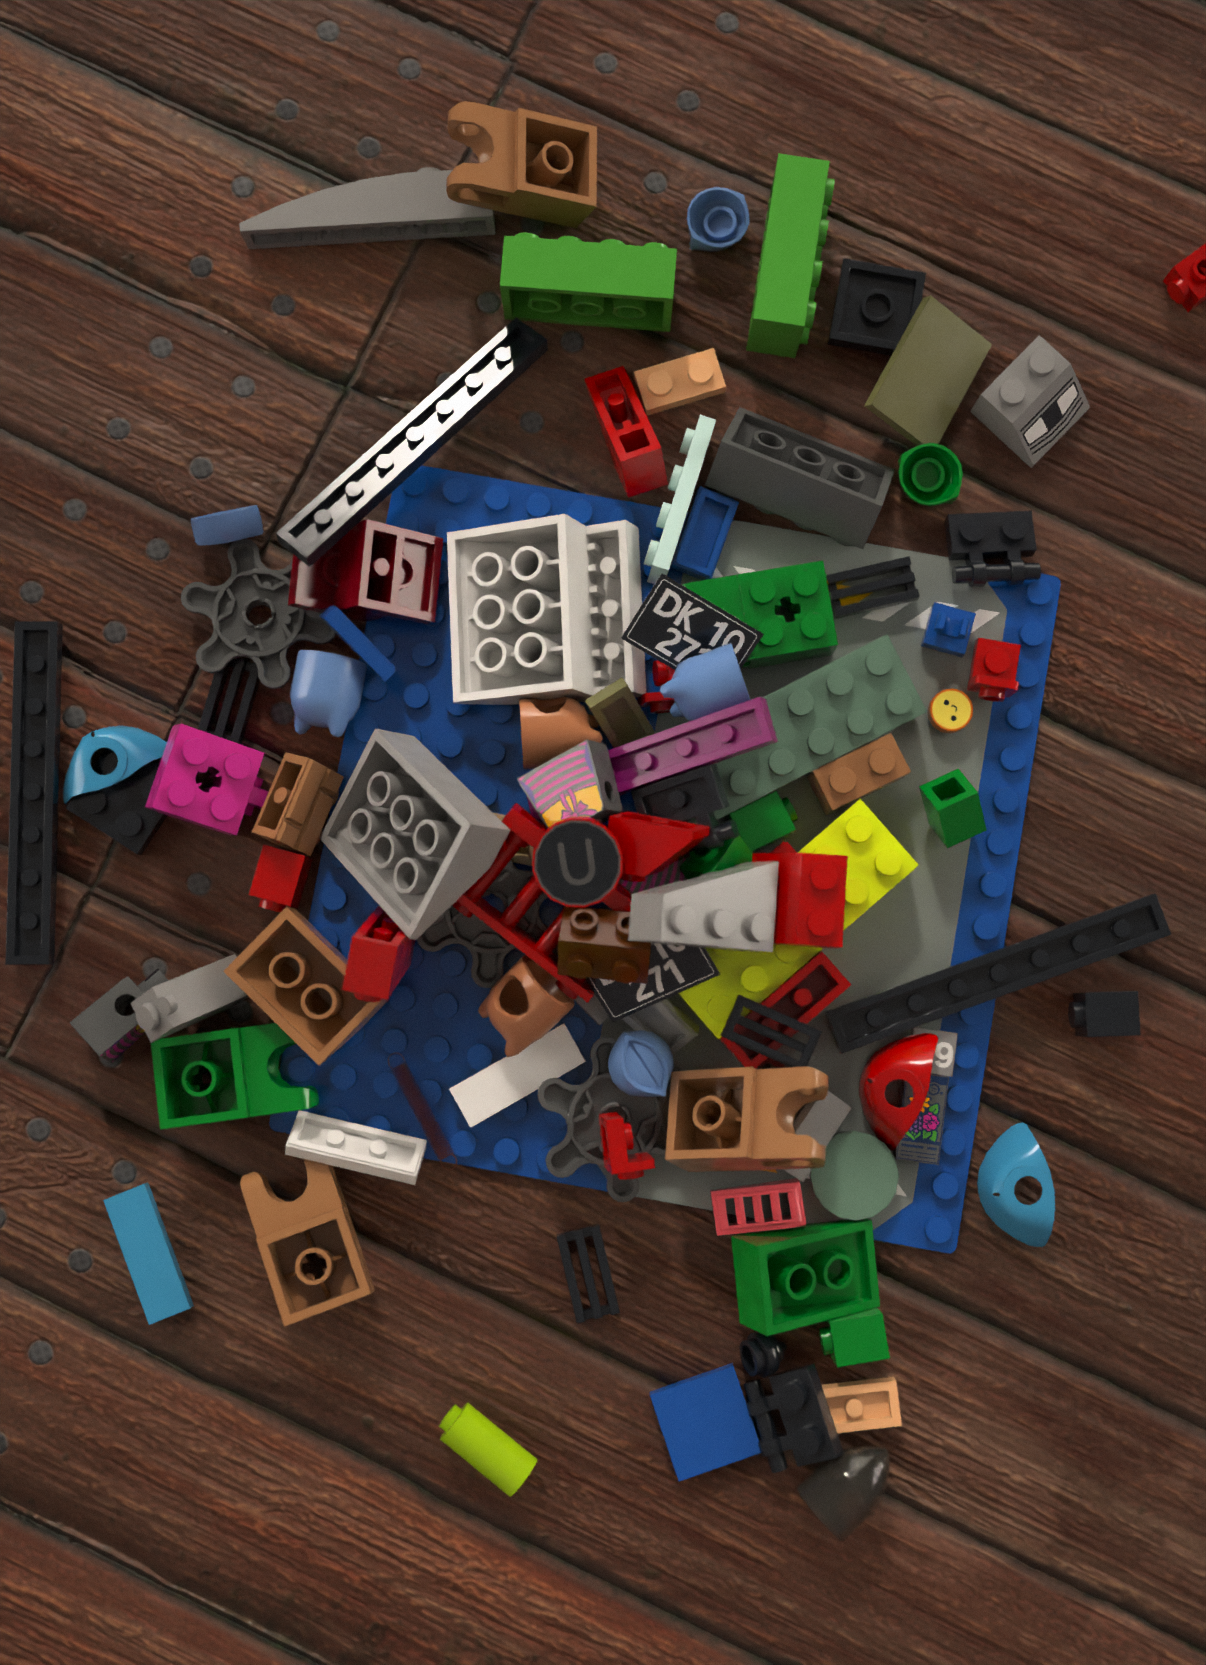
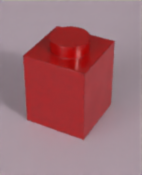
[248,844,313,913]

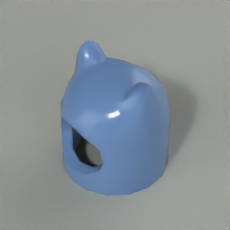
[660,643,750,721]
[290,650,367,737]

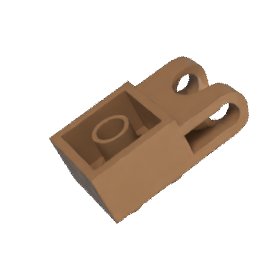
[446,101,597,228]
[665,1067,829,1172]
[240,1159,375,1327]

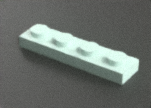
[644,415,716,584]

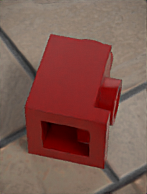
[1163,243,1206,313]

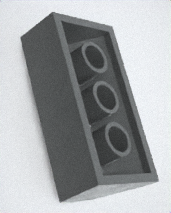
[705,407,895,549]

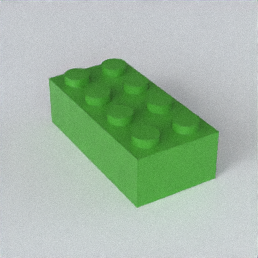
[746,153,835,358]
[500,232,677,332]

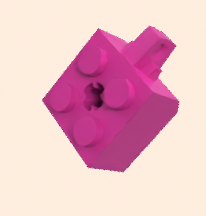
[145,723,269,835]

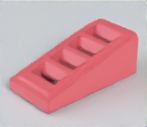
[710,1178,806,1236]

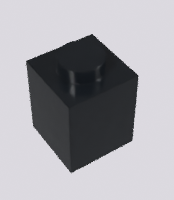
[1068,991,1141,1037]

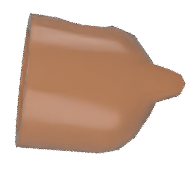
[519,696,603,769]
[478,955,575,1057]

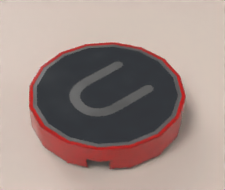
[532,816,623,908]

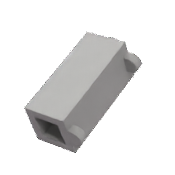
[131,954,249,1043]

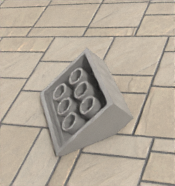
[319,728,510,940]

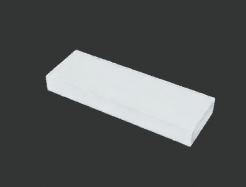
[449,1023,586,1128]
[285,1110,427,1185]

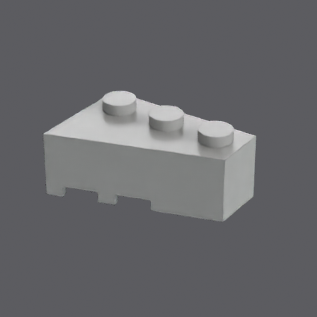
[628,861,779,952]

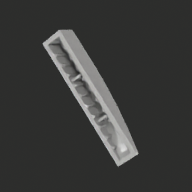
[239,167,496,249]

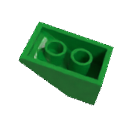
[731,1218,880,1336]

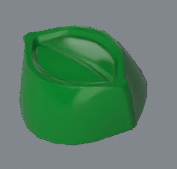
[898,443,963,507]

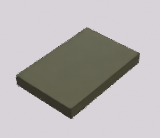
[864,295,992,446]

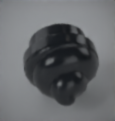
[739,1332,787,1378]

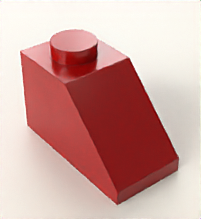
[608,811,710,882]

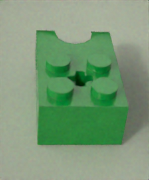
[682,560,838,669]
[151,1023,319,1130]

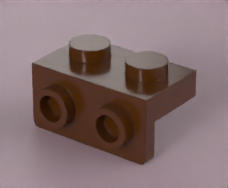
[557,906,651,984]

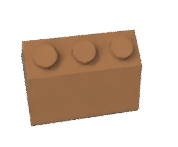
[223,907,388,1065]

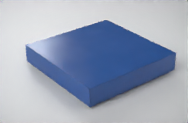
[649,1363,761,1482]

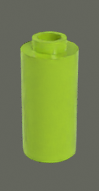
[439,1402,537,1497]

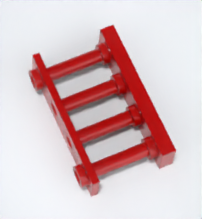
[452,803,632,1003]

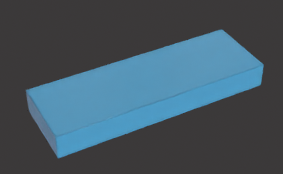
[103,1182,194,1325]

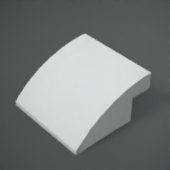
[447,514,646,705]

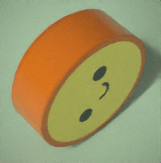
[927,689,973,733]

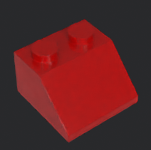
[752,853,848,949]

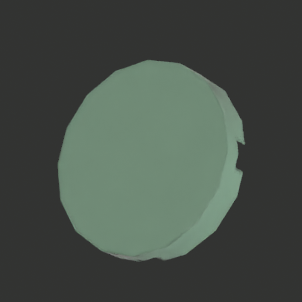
[809,1130,899,1221]

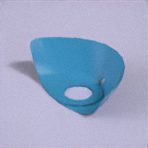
[63,725,167,804]
[977,1122,1055,1247]

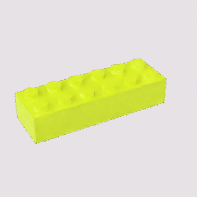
[678,799,919,1039]

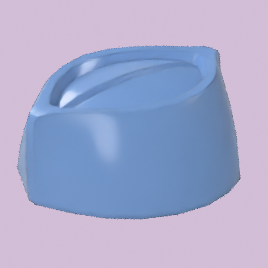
[687,187,749,251]
[190,505,264,545]
[608,1030,674,1097]

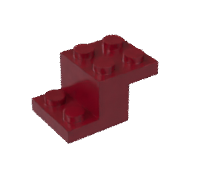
[288,519,443,624]

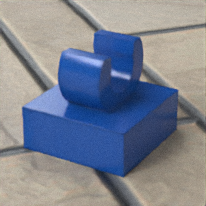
[921,602,976,657]

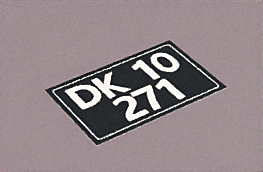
[621,573,764,670]
[585,943,721,1022]

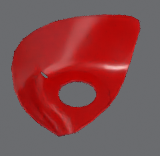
[859,1033,939,1150]

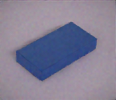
[670,486,739,580]
[319,605,396,681]

